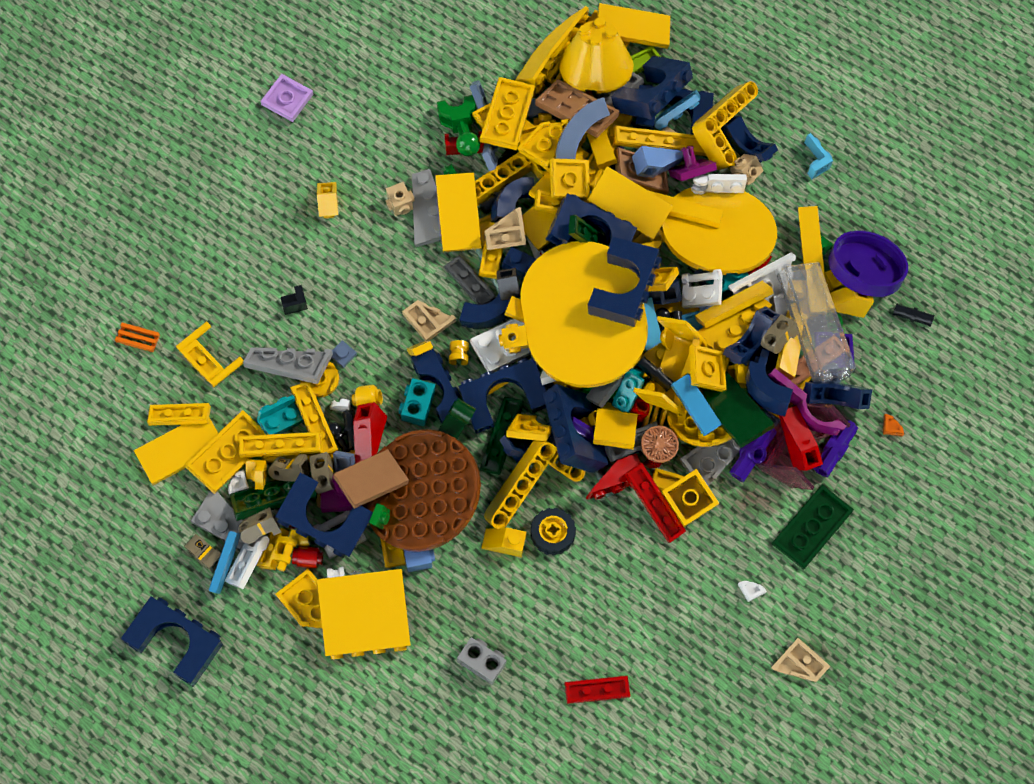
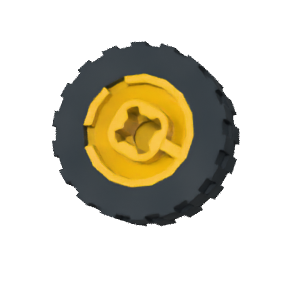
[530,508,576,555]

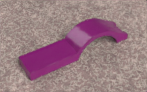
[767,368,846,436]

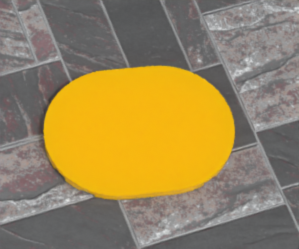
[521,241,648,388]

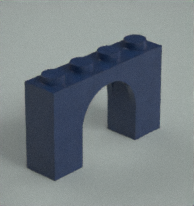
[611,56,693,120]
[635,85,714,135]
[545,193,637,247]
[588,237,662,327]
[458,358,546,434]
[543,384,608,473]
[275,472,373,558]
[121,596,223,687]

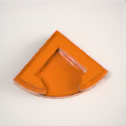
[883,414,904,436]

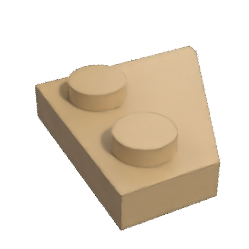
[484,207,526,250]
[402,300,456,341]
[771,638,830,683]

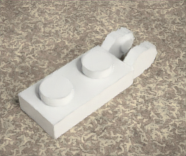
[691,174,747,194]
[225,535,270,589]

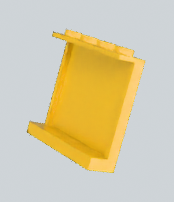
[317,569,411,660]

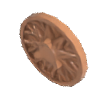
[641,426,679,463]

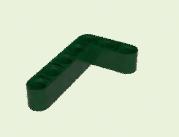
[438,398,476,439]

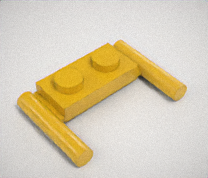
[176,321,244,387]

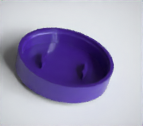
[828,231,908,297]

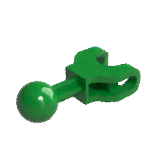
[437,95,480,157]

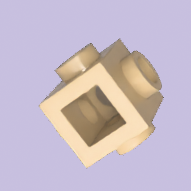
[729,154,763,185]
[386,182,415,216]

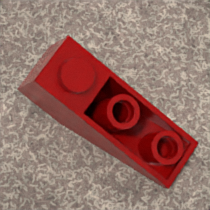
[353,402,387,464]
[779,405,823,471]
[586,454,640,500]

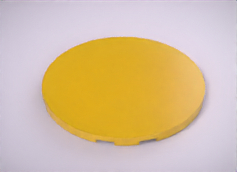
[661,187,777,275]

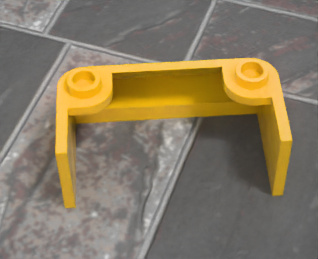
[633,316,707,415]

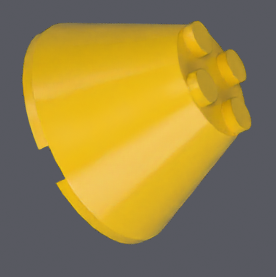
[559,18,634,93]

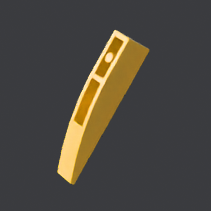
[515,6,590,99]

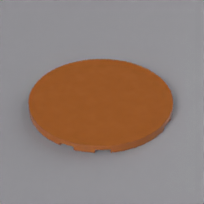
[363,429,481,552]

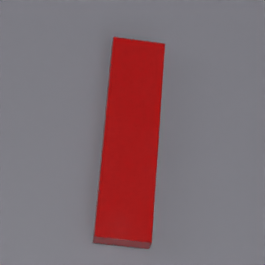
[624,463,686,543]

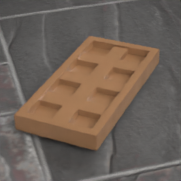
[535,79,619,138]

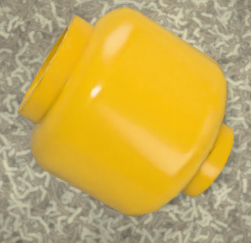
[352,385,383,407]

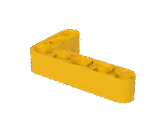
[692,81,758,170]
[475,152,547,206]
[484,440,585,529]

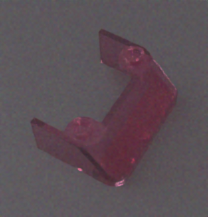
[756,403,851,490]

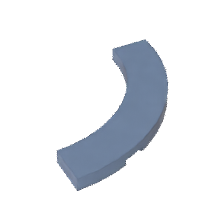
[469,80,498,171]
[555,97,610,159]

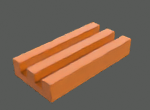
[115,322,160,352]

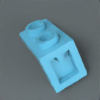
[804,133,833,179]

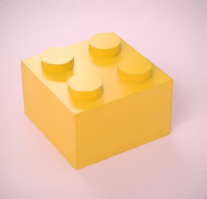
[661,469,719,527]

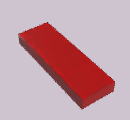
[564,675,631,704]

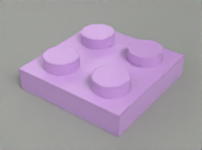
[261,74,313,122]

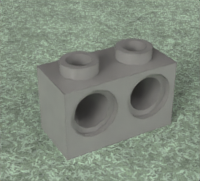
[457,637,507,685]

